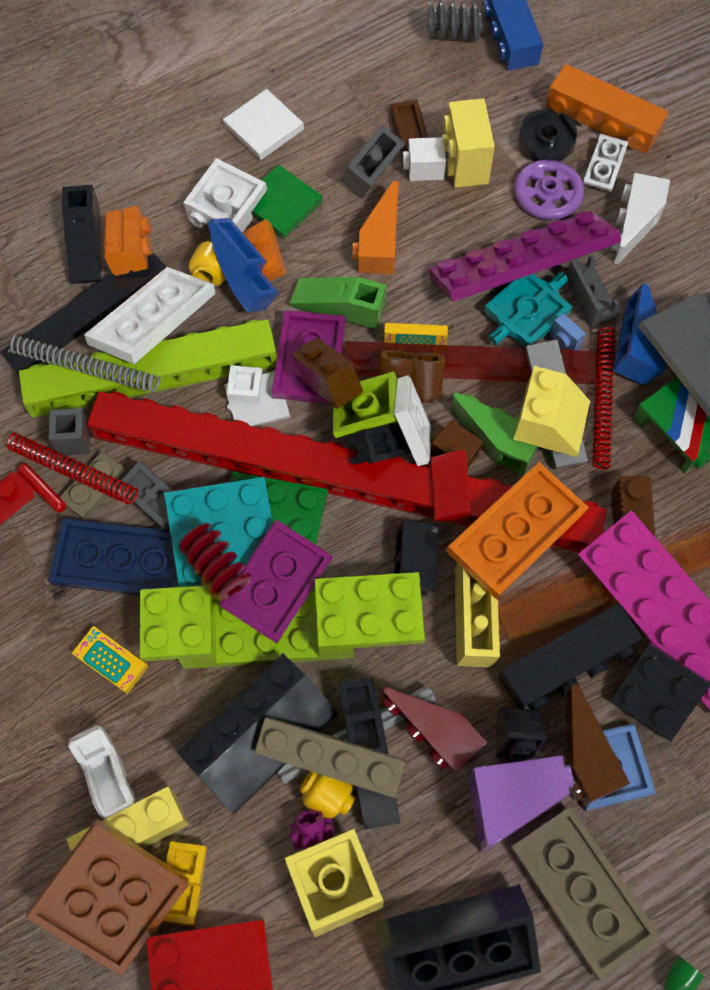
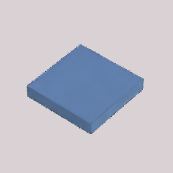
[565,724,656,812]

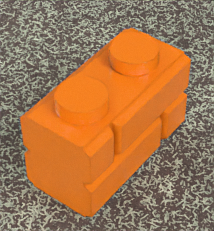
[104,206,152,276]

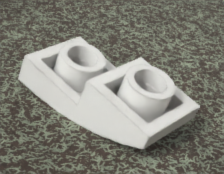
[583,134,628,192]

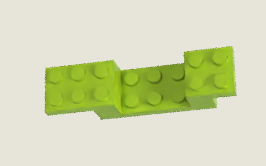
[140,572,425,669]

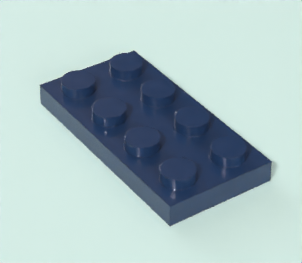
[48,518,179,596]

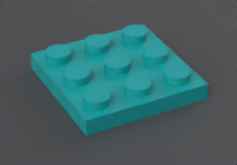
[164,477,273,587]

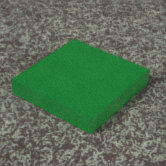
[251,164,323,239]

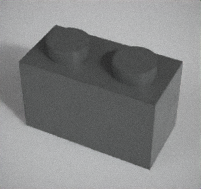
[340,124,405,198]

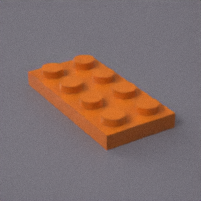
[446,462,589,599]

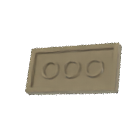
[510,806,661,980]

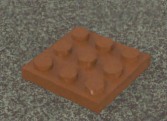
[26,819,189,976]

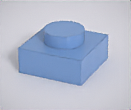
[550,313,586,356]

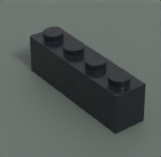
[498,603,643,711]

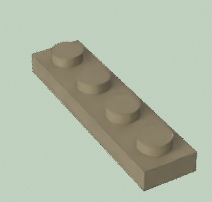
[255,717,407,798]

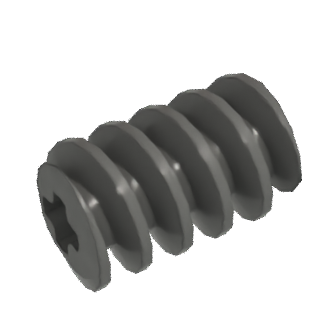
[427,0,485,41]

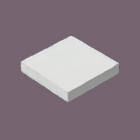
[223,89,304,161]
[395,375,431,466]

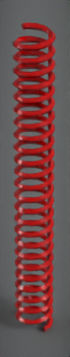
[592,327,616,470]
[7,432,139,505]

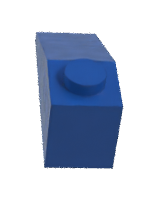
[613,283,667,386]

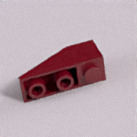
[378,686,487,772]

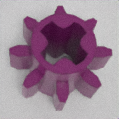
[290,809,335,850]

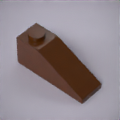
[566,684,630,807]

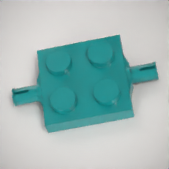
[484,272,572,348]

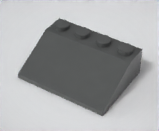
[638,292,710,418]

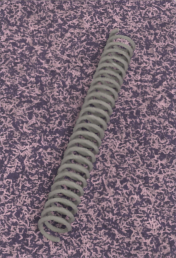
[8,334,160,393]

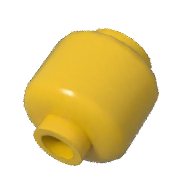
[189,241,226,287]
[299,771,355,819]

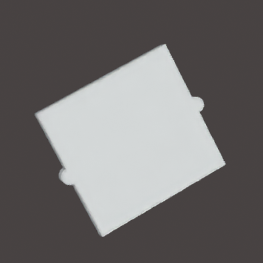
[224,371,290,427]

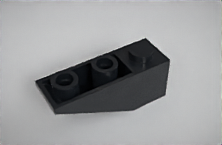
[62,185,101,284]
[496,707,547,763]

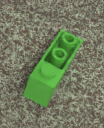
[290,277,387,330]
[451,392,538,476]

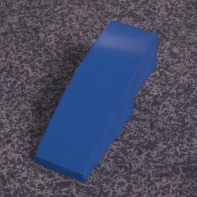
[208,218,279,313]

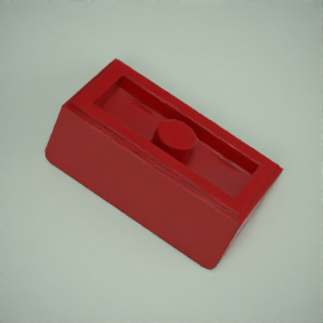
[431,450,470,521]

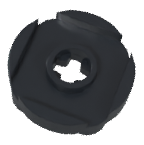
[518,109,577,162]

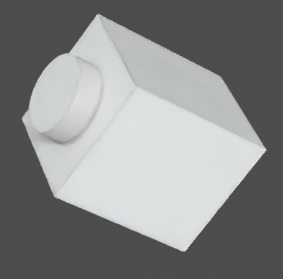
[403,137,446,181]

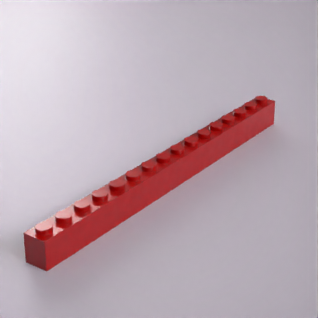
[87,391,607,553]

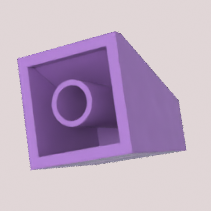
[468,756,573,852]

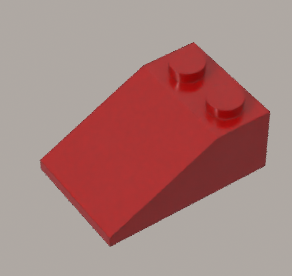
[147,920,273,990]

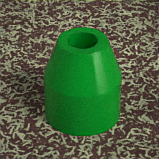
[664,956,705,990]

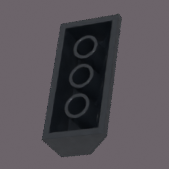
[177,654,338,815]
[375,884,541,990]

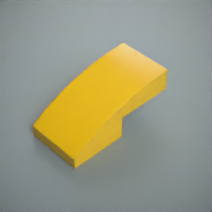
[161,841,207,928]

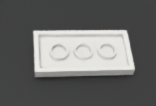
[84,267,216,364]

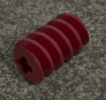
[179,523,252,601]

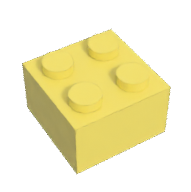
[441,98,495,188]

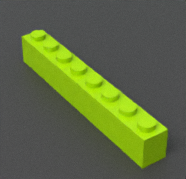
[19,319,277,418]

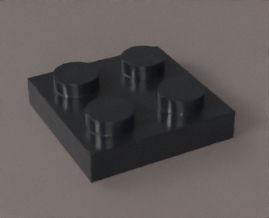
[610,642,710,741]

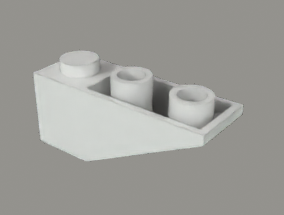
[611,173,670,264]

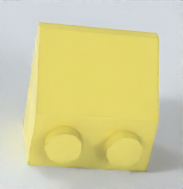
[513,366,590,457]
[285,829,383,938]

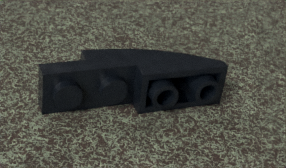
[338,677,400,830]

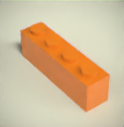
[546,64,669,154]

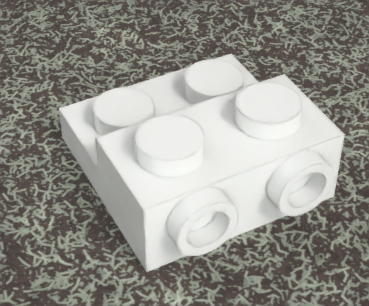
[183,158,267,232]

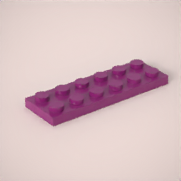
[428,211,621,302]

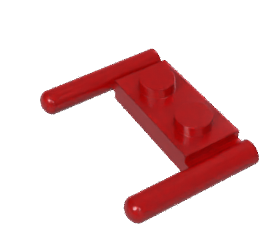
[0,463,66,525]

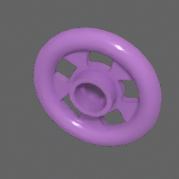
[514,160,584,220]

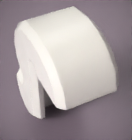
[68,725,136,819]

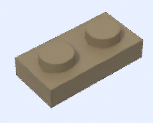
[60,451,128,521]

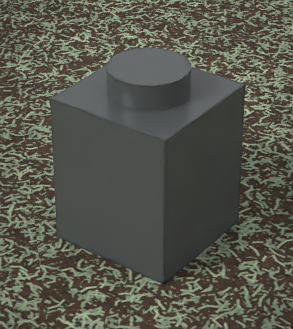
[49,408,91,456]

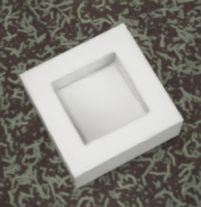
[227,365,263,402]

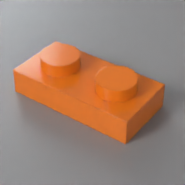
[242,219,286,282]

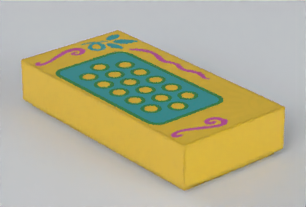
[384,323,448,351]
[72,626,148,694]

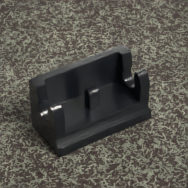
[340,423,412,465]
[394,520,439,596]

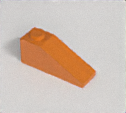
[352,181,399,274]

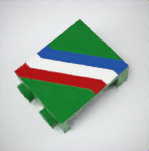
[633,377,710,474]

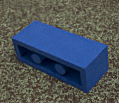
[482,0,543,71]

